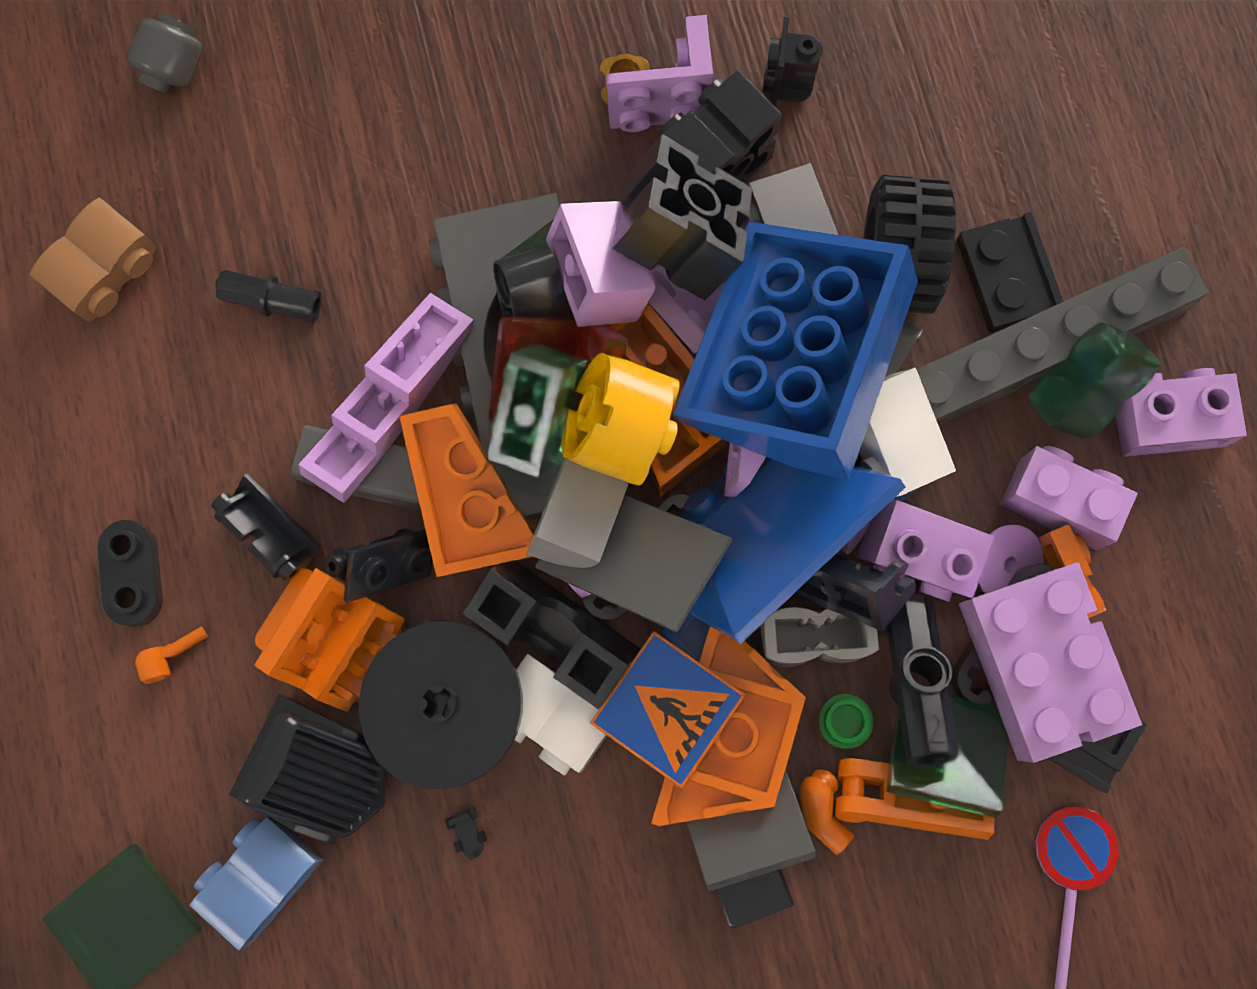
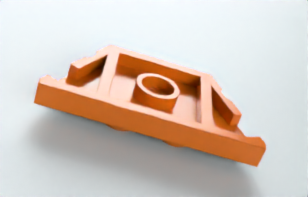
[651,626,806,826]

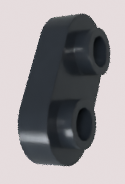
[98,520,163,627]

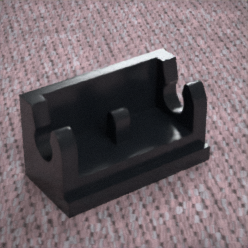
[793,554,916,632]

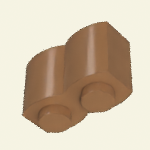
[29,197,157,322]

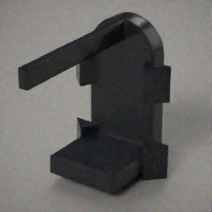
[444,807,487,860]

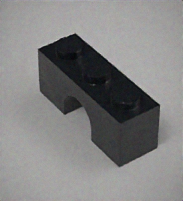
[463,560,641,710]

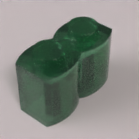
[1028,321,1160,439]

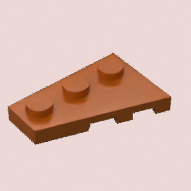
[399,404,534,577]

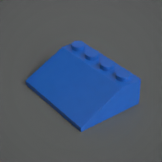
[673,222,918,480]

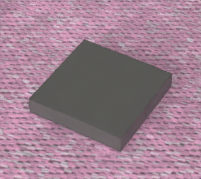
[686,769,816,892]

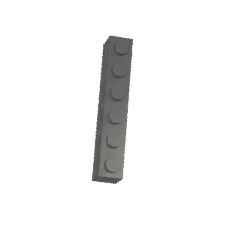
[916,247,1210,426]

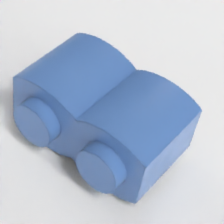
[189,817,324,951]

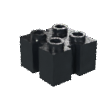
[659,70,782,183]
[612,134,752,301]

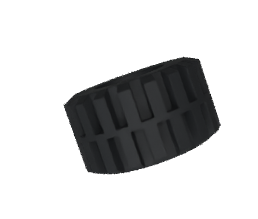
[863,175,956,314]

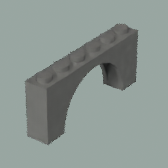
[428,193,564,524]

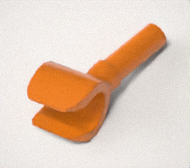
[135,626,209,684]

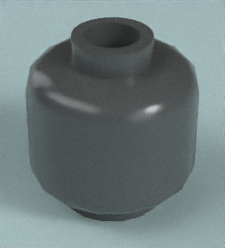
[126,12,203,94]

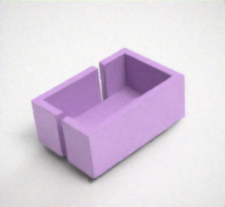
[959,562,1142,763]

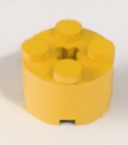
[561,353,679,486]

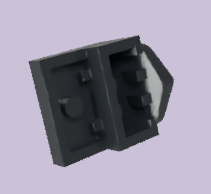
[229,694,386,845]

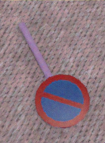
[1036,807,1119,989]

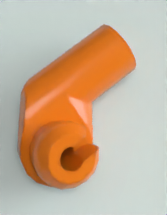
[799,769,854,855]

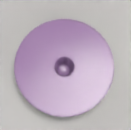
[978,524,1044,594]

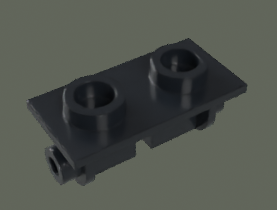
[762,17,823,107]
[211,473,321,582]
[325,529,433,603]

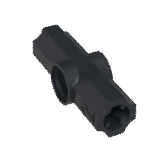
[886,594,959,767]

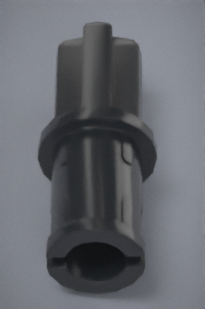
[215,270,322,323]

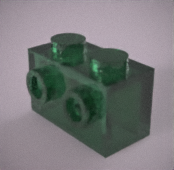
[487,343,587,477]

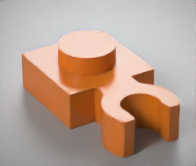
[1038,524,1106,618]

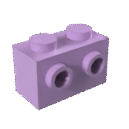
[546,201,655,327]
[1112,368,1247,457]
[1000,446,1138,551]
[856,499,995,602]

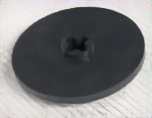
[359,621,523,789]

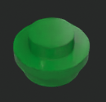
[818,694,873,749]

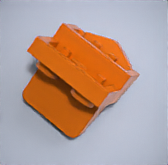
[254,568,406,712]

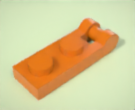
[835,758,995,840]

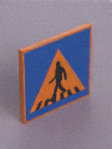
[590,631,746,789]

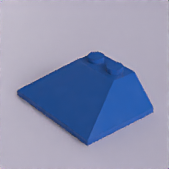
[677,457,906,644]

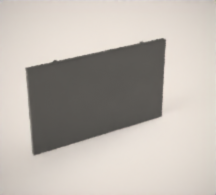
[535,495,733,632]

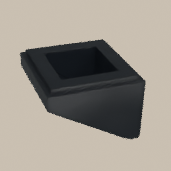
[716,869,794,929]

